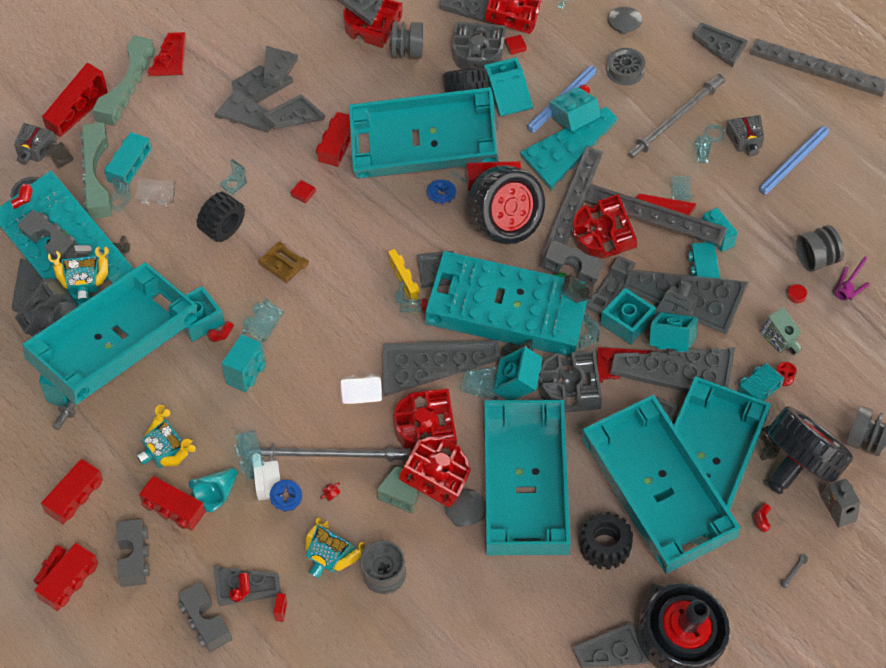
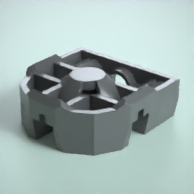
[452,22,506,69]
[15,279,77,336]
[538,351,602,412]

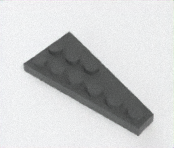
[623,269,749,334]
[383,340,499,397]
[610,347,735,392]

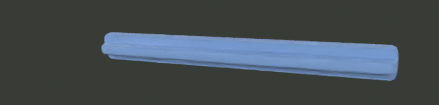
[527,65,597,133]
[759,126,829,195]

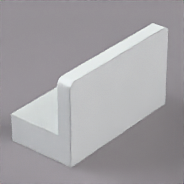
[252,455,282,501]

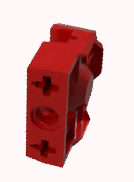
[343,0,403,48]
[485,0,541,34]
[573,194,637,259]
[393,388,457,451]
[399,437,471,508]

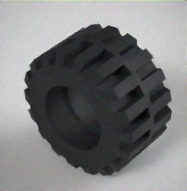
[443,68,488,93]
[196,191,245,242]
[580,512,633,570]

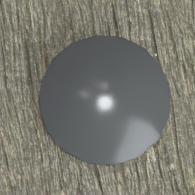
[608,6,642,35]
[445,489,486,527]

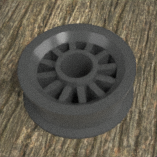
[607,48,645,85]

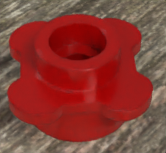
[320,482,341,501]

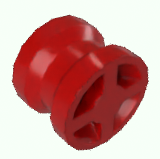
[777,362,797,386]

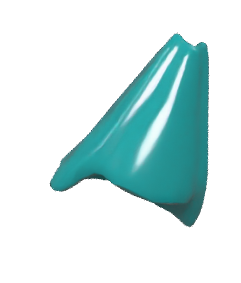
[188,467,238,513]

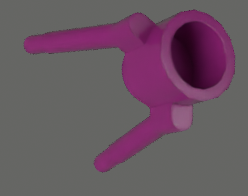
[834,256,870,301]

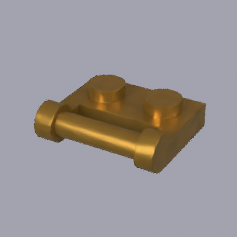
[258,241,309,283]

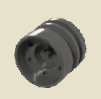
[390,22,423,58]
[796,225,844,272]
[846,405,886,457]
[360,540,407,595]

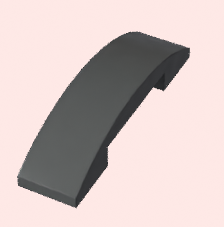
[586,256,636,315]

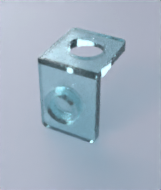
[220,159,247,195]
[672,176,693,201]
[110,177,132,212]
[396,282,422,313]
[579,312,600,349]

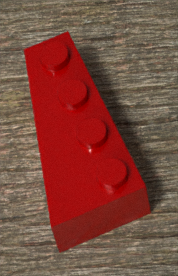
[42,62,108,138]

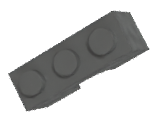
[17,209,76,263]
[540,240,604,288]
[117,519,150,587]
[177,582,232,653]

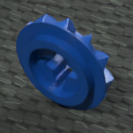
[427,180,456,205]
[269,480,302,512]

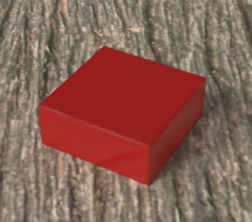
[505,34,527,55]
[290,180,316,204]
[273,593,288,622]

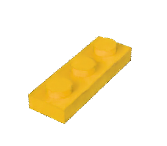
[388,249,420,304]

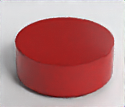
[787,284,807,303]

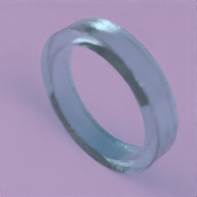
[705,125,725,142]

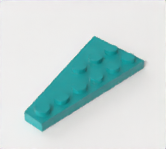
[520,106,617,191]

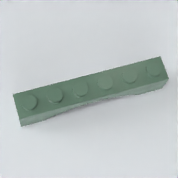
[92,35,155,126]
[80,122,112,219]

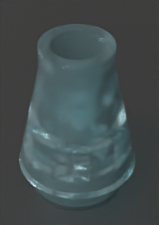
[695,135,712,163]

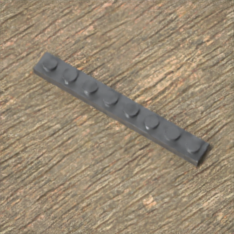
[750,39,886,97]
[540,146,603,261]
[585,184,727,247]

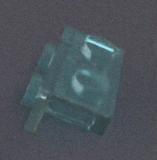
[242,299,284,343]
[234,430,265,480]

